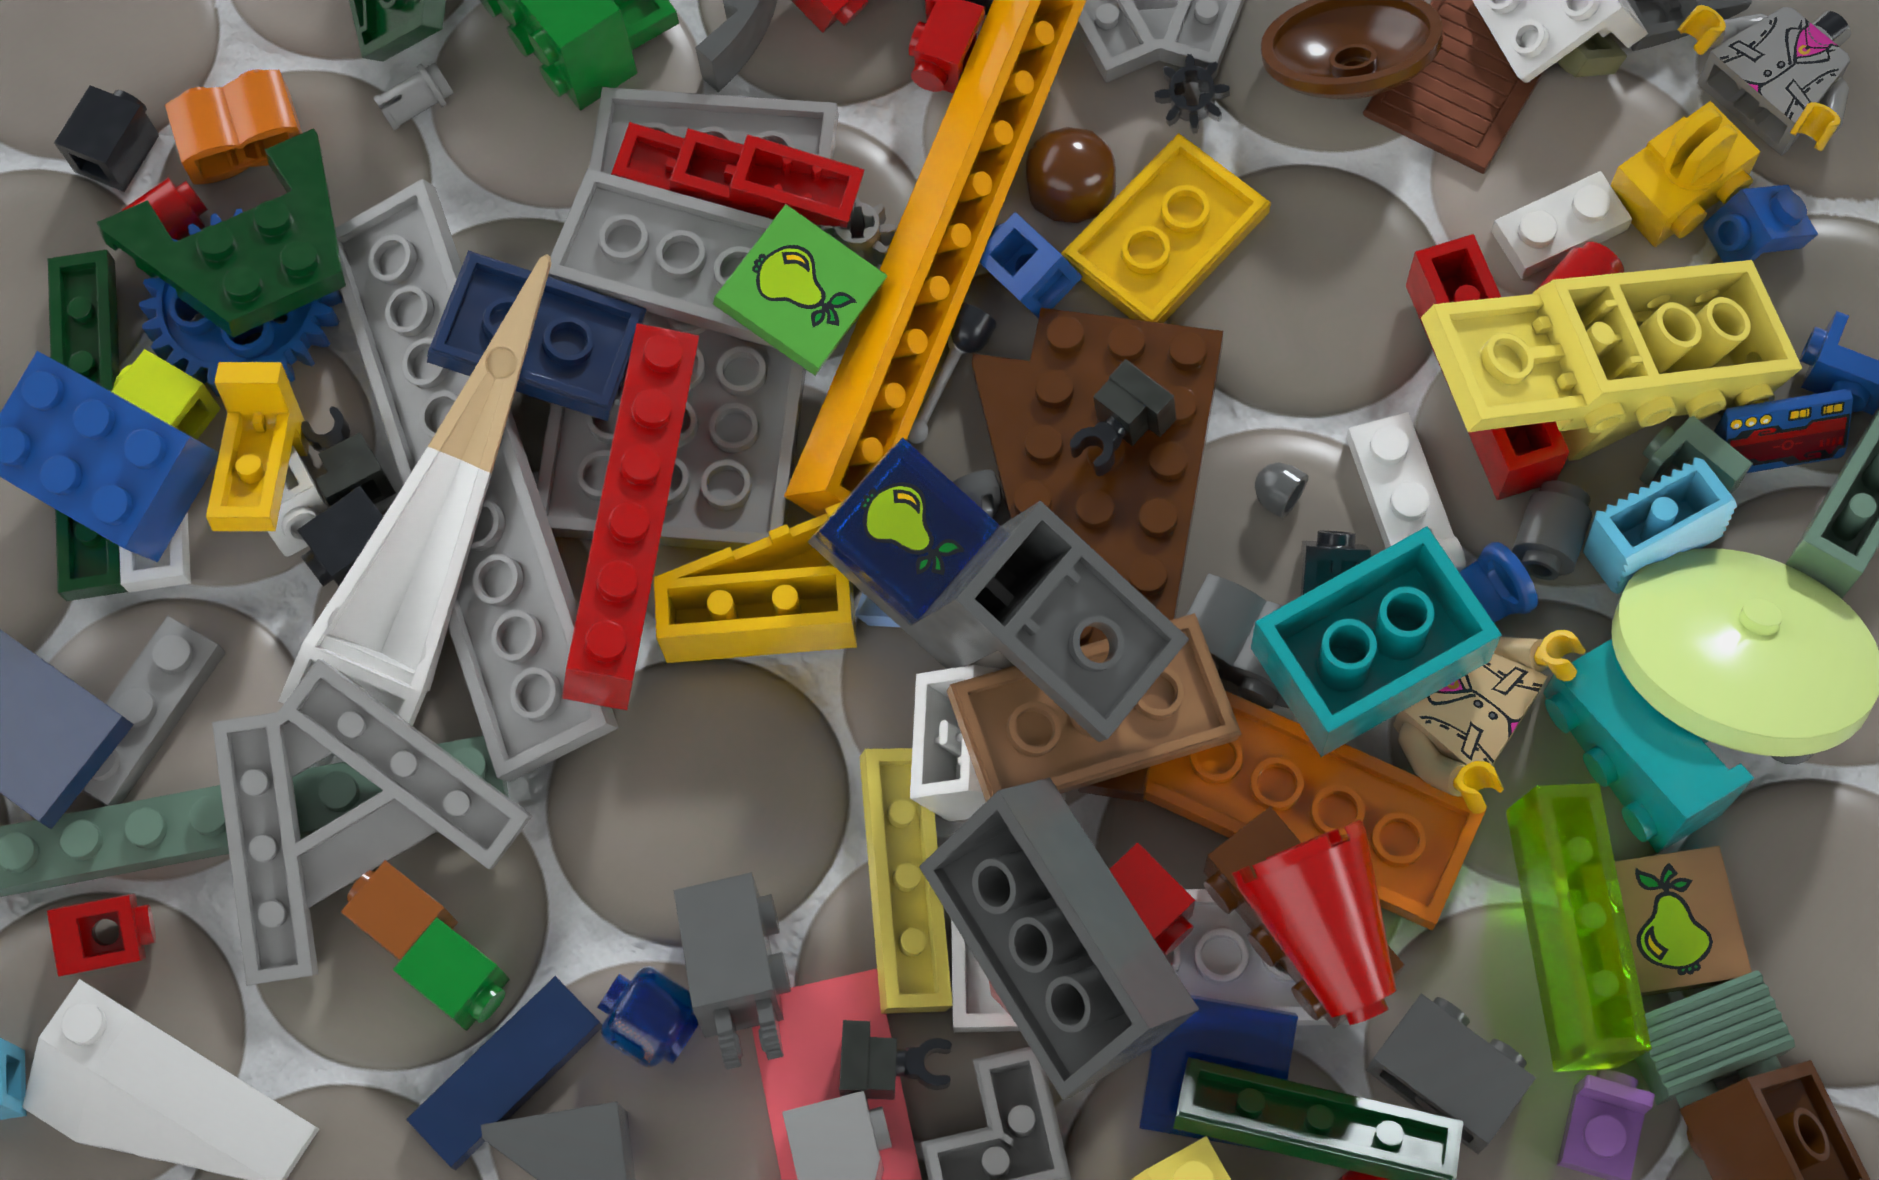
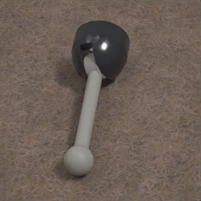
[907,303,997,444]

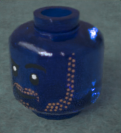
[597,966,699,1068]

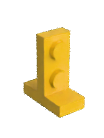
[206,362,309,531]

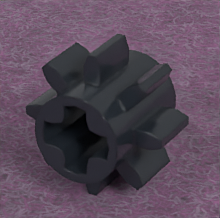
[1155,54,1230,134]

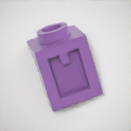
[1557,1070,1655,1180]

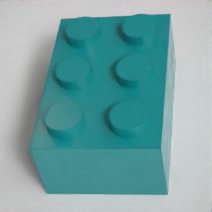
[1251,526,1502,757]

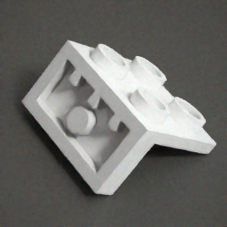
[1472,0,1648,83]

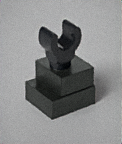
[1070,359,1176,477]
[301,406,396,506]
[839,1020,952,1100]

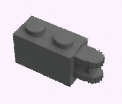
[673,872,791,1070]

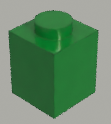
[393,917,510,1031]

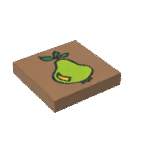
[1584,846,1752,1001]

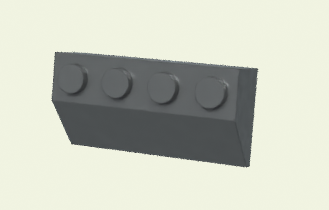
[919,777,1199,1100]

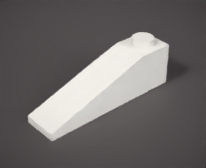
[22,979,319,1180]

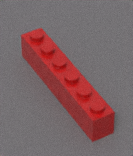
[562,323,699,711]

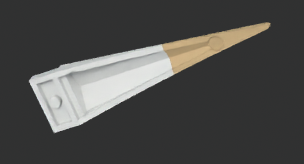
[278,254,552,726]

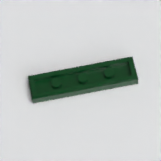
[1173,1057,1463,1180]

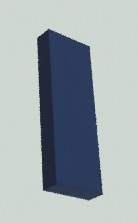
[406,976,604,1171]

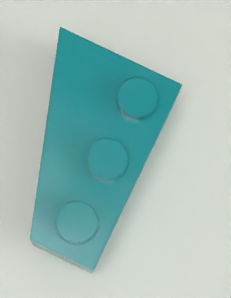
[1543,639,1754,854]

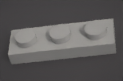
[82,615,226,806]

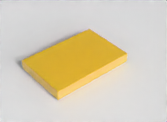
[1061,133,1271,323]

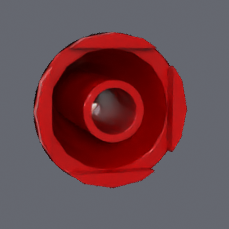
[1232,820,1396,1025]

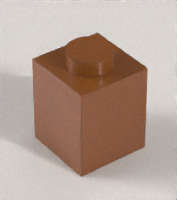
[341,860,458,961]

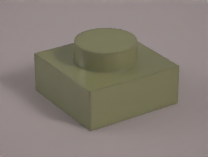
[1557,33,1627,77]

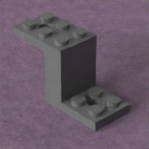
[808,444,1189,742]

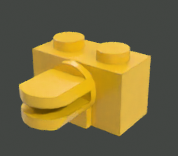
[1610,101,1761,247]

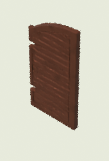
[1363,0,1545,174]

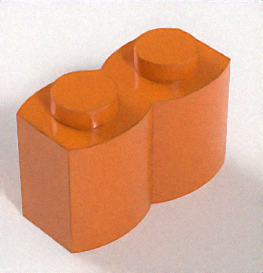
[165,69,302,185]

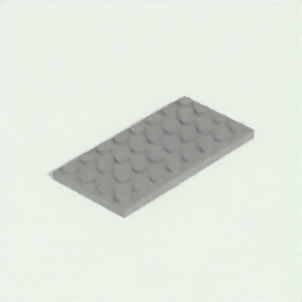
[537,87,839,551]

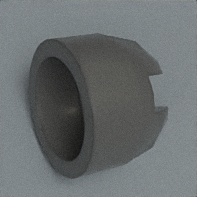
[1255,462,1309,518]

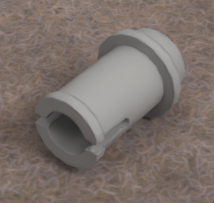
[373,63,454,131]

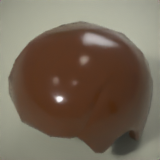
[1026,127,1116,223]

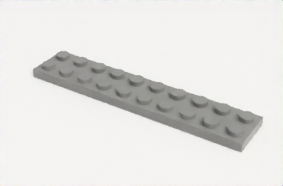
[336,179,619,782]

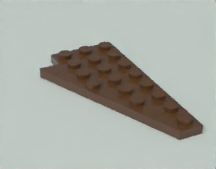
[972,308,1224,802]

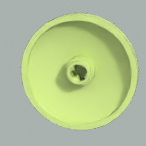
[1611,548,1879,757]

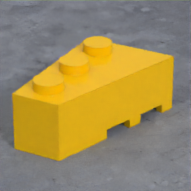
[654,502,857,663]

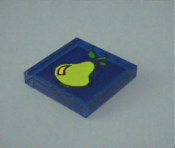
[814,437,1000,624]

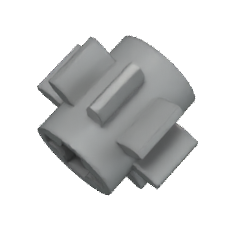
[823,197,896,266]

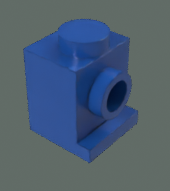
[979,212,1083,319]

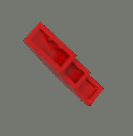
[611,122,865,228]

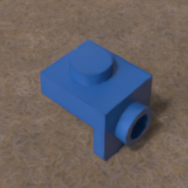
[1703,185,1818,263]
[1799,311,1879,415]

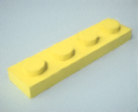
[859,748,953,1014]

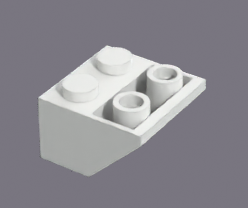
[910,665,1066,822]

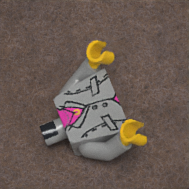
[1677,5,1851,156]

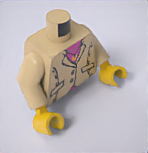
[1393,630,1586,814]

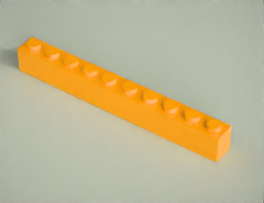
[784,0,1086,517]

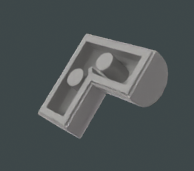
[921,1046,1071,1180]

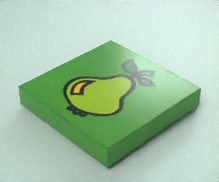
[713,204,888,376]

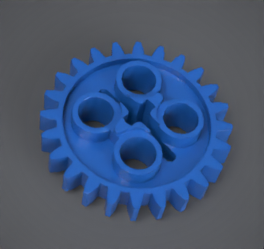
[139,209,342,397]

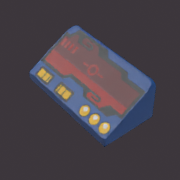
[1713,389,1853,473]

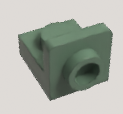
[1640,416,1753,494]

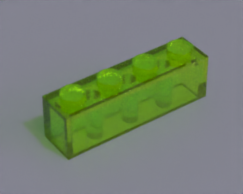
[1506,783,1652,1072]

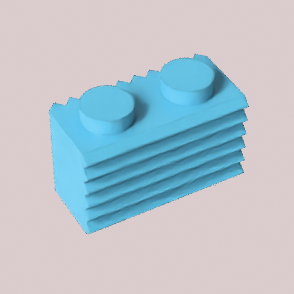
[1583,457,1737,594]

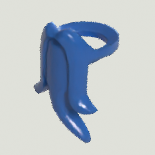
[1459,542,1538,623]

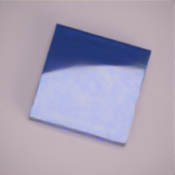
[1138,995,1298,1151]

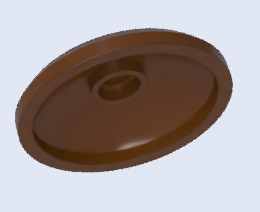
[1261,0,1443,100]

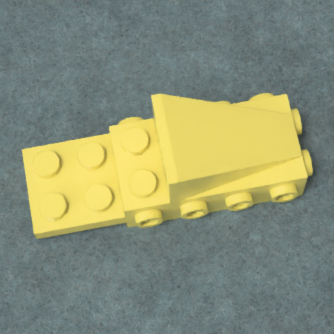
[1421,260,1802,461]

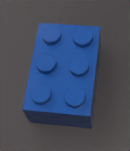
[0,351,219,562]

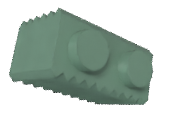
[1621,970,1795,1108]

